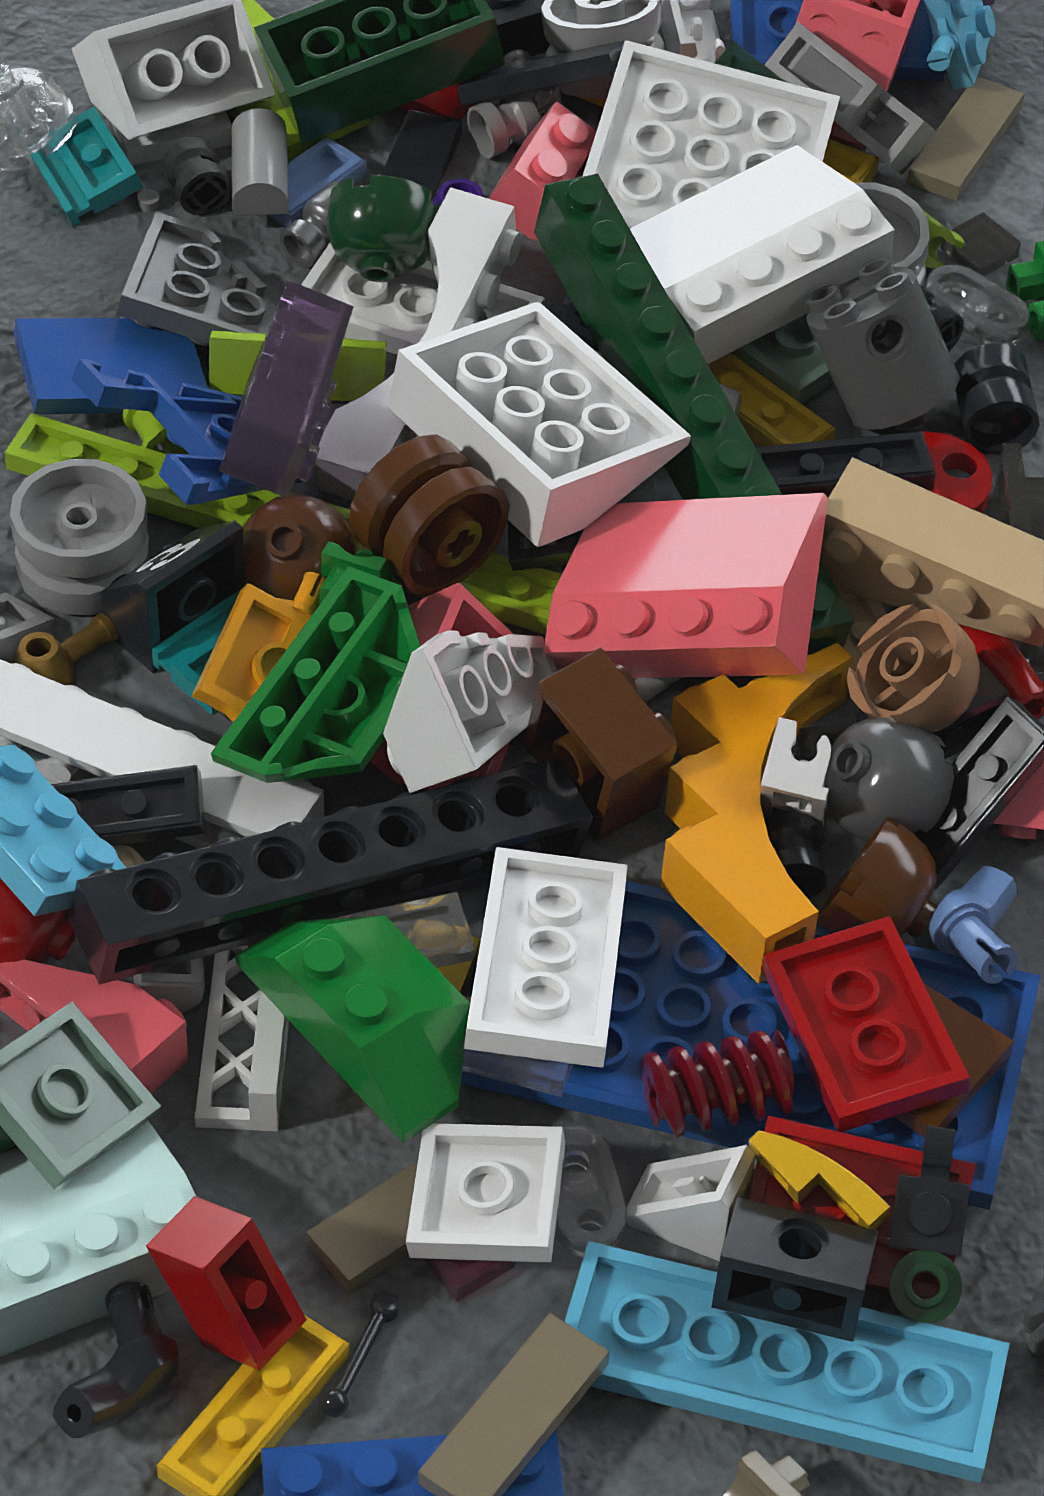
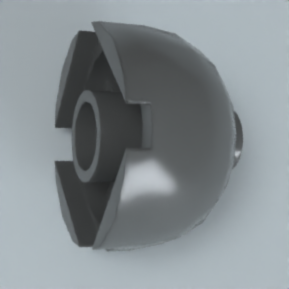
[824,718,954,842]

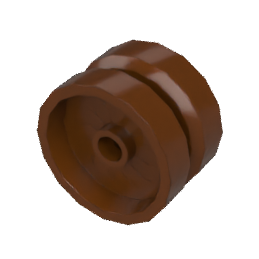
[349,434,510,596]

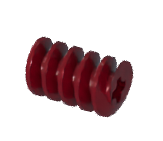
[641,1029,794,1138]

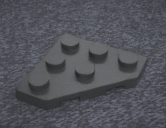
[116,211,299,346]

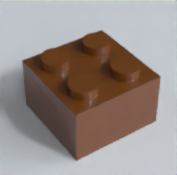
[523,647,678,842]

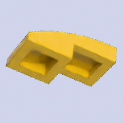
[748,1130,890,1230]

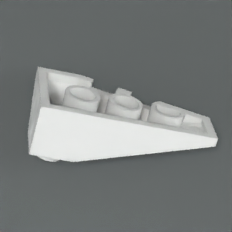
[383,630,557,793]

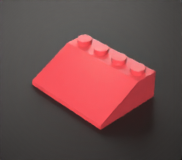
[543,493,828,679]

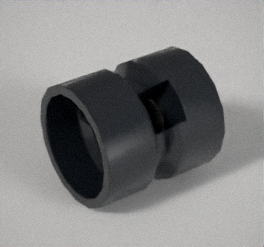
[955,343,1040,455]

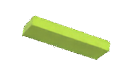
[209,331,387,401]

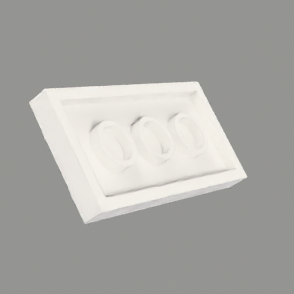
[288,242,545,355]
[464,847,628,1068]

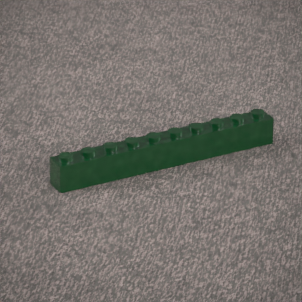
[534,173,854,655]

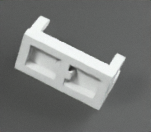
[661,0,727,67]
[760,717,831,834]

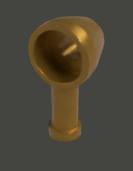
[12,613,118,686]

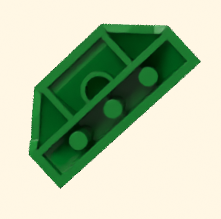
[210,566,420,783]
[235,915,470,1143]

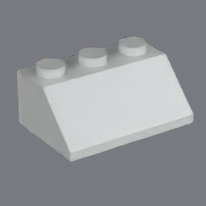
[72,0,276,140]

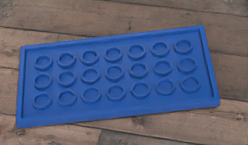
[461,880,1041,1210]

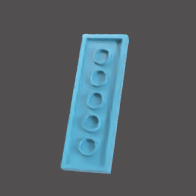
[564,1241,1010,1483]

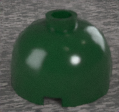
[327,175,441,282]

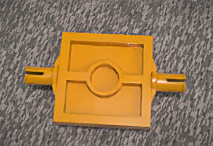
[191,572,326,722]

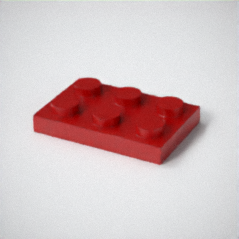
[763,916,970,1132]
[748,1115,976,1299]

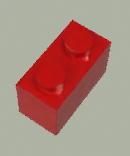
[146,1196,307,1371]

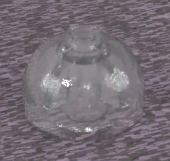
[0,64,78,171]

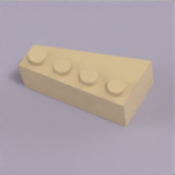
[820,457,1044,647]

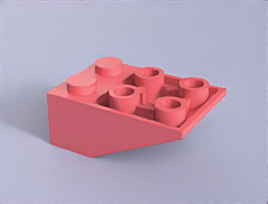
[776,0,922,151]
[488,101,597,241]

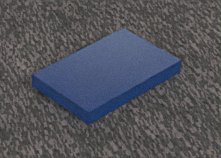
[13,318,208,415]

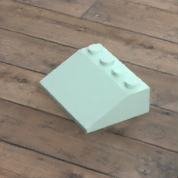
[0,1121,196,1357]

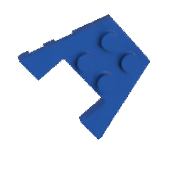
[72,358,312,505]

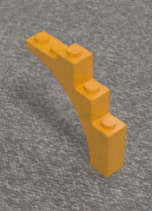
[660,642,853,984]

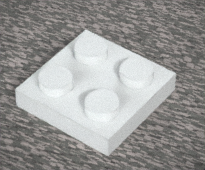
[406,1123,565,1263]

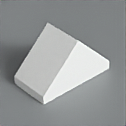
[622,1145,755,1261]

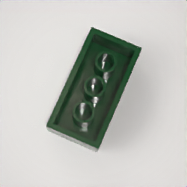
[254,0,505,144]

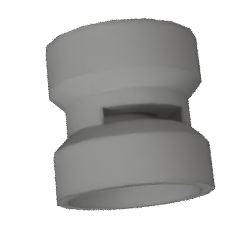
[467,93,540,159]

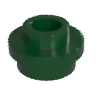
[889,1250,962,1323]

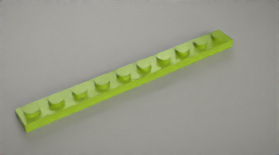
[4,413,562,635]

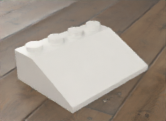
[630,145,895,364]
[388,301,691,547]

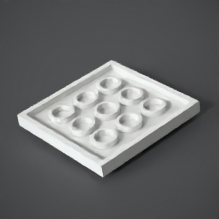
[583,40,840,228]

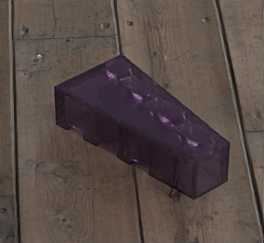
[219,280,354,498]

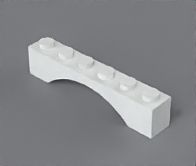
[312,187,522,501]

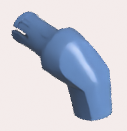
[929,866,1018,984]

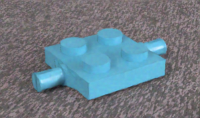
[923,0,996,90]

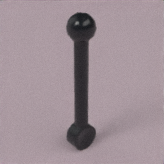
[320,1291,399,1418]

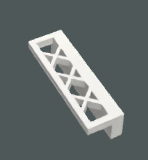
[195,945,289,1131]

